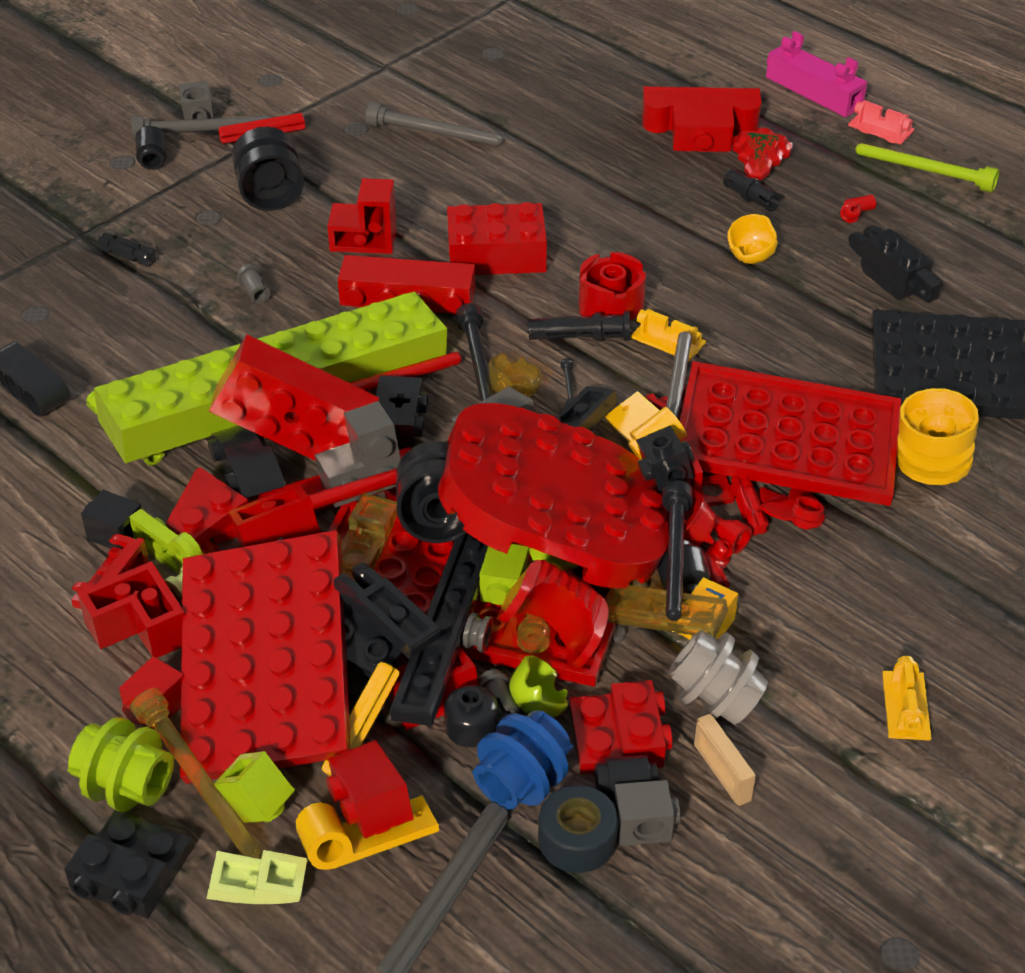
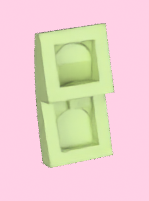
[206,850,307,904]

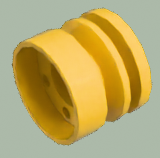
[896,388,979,485]

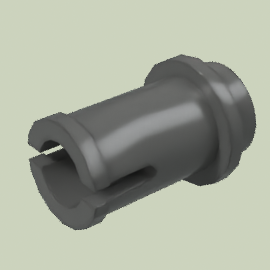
[237,264,271,304]
[478,669,521,723]

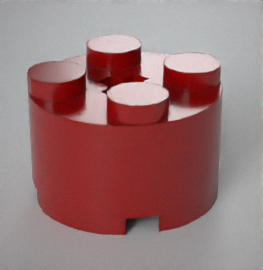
[579,252,646,321]

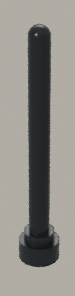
[455,303,493,402]
[662,480,693,621]

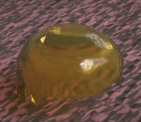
[488,353,542,397]

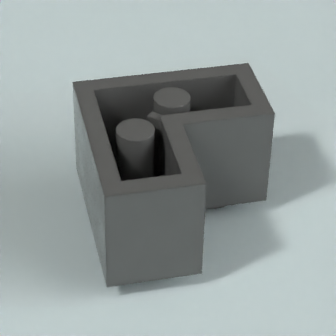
[315,401,401,508]

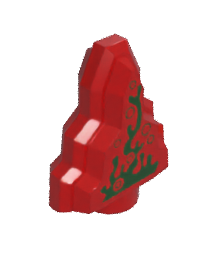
[732,128,793,181]

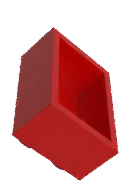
[447,202,547,275]

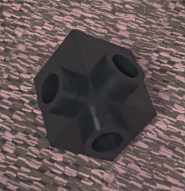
[636,426,695,493]

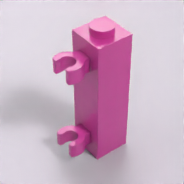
[766,31,867,118]

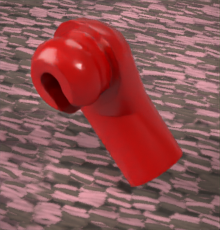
[705,539,734,588]

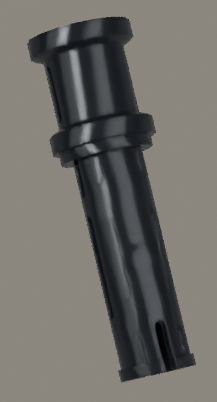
[528,311,630,342]

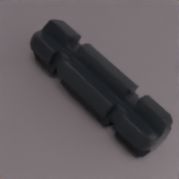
[97,232,156,266]

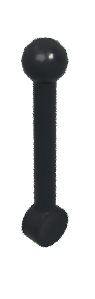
[560,358,575,407]

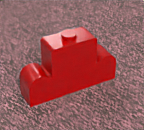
[642,86,761,152]

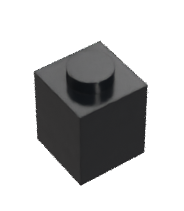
[81,489,142,549]

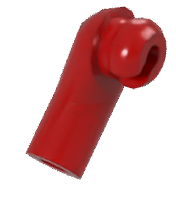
[839,194,876,223]

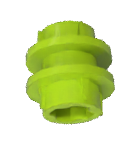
[67,717,175,813]

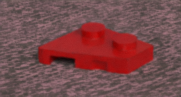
[166,467,248,546]

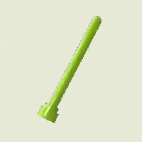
[855,143,1000,193]

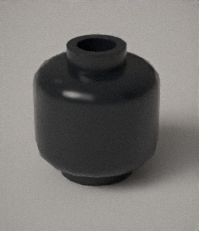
[657,540,711,601]
[444,685,498,748]

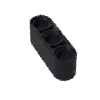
[0,341,71,417]

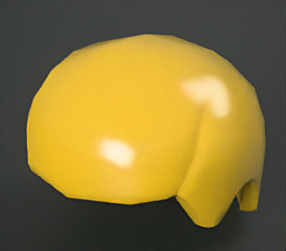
[727,214,778,264]

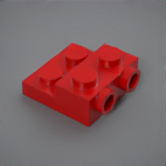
[569,680,672,775]

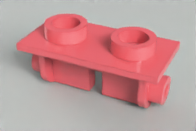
[848,100,915,145]

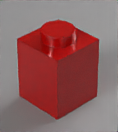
[119,656,184,732]

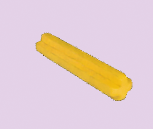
[321,662,400,776]

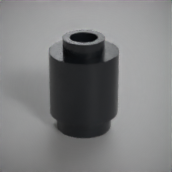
[135,126,167,170]
[594,755,659,801]

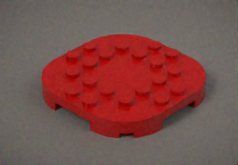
[438,403,668,588]

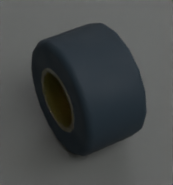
[538,785,619,873]

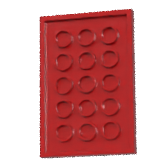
[680,361,901,506]
[180,530,351,784]

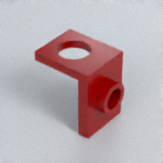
[686,448,735,506]

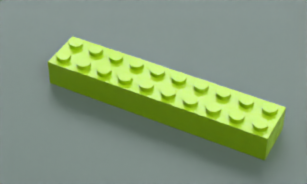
[94,291,447,464]

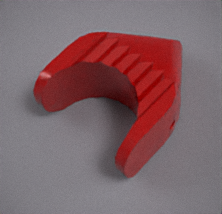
[497,560,609,669]

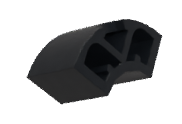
[208,425,286,498]

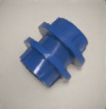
[472,711,573,810]

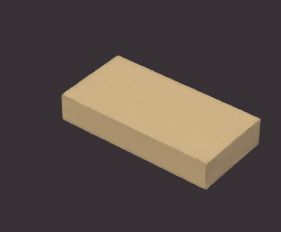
[694,713,756,806]

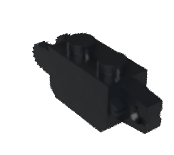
[848,225,942,303]

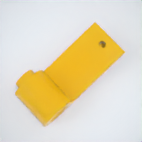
[604,391,687,460]
[296,795,440,870]

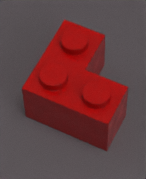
[327,178,397,254]
[77,561,185,658]

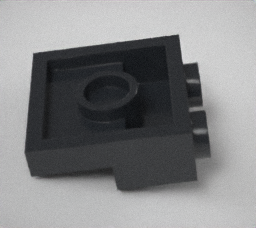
[64,810,194,919]

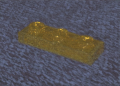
[605,585,728,638]

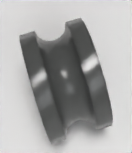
[463,613,493,653]

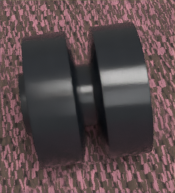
[232,127,304,211]
[396,441,466,543]

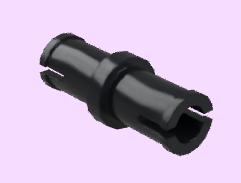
[723,169,781,211]

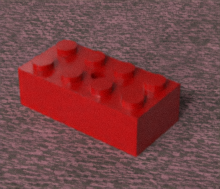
[209,334,379,461]

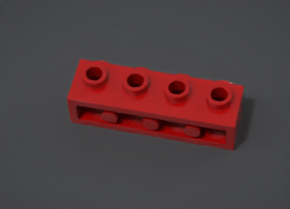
[337,255,475,315]

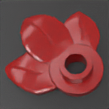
[759,486,825,530]

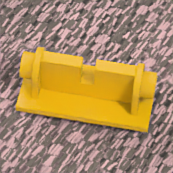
[631,309,706,362]
[882,656,931,740]

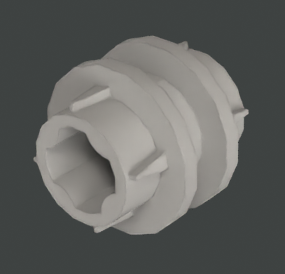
[669,630,768,725]

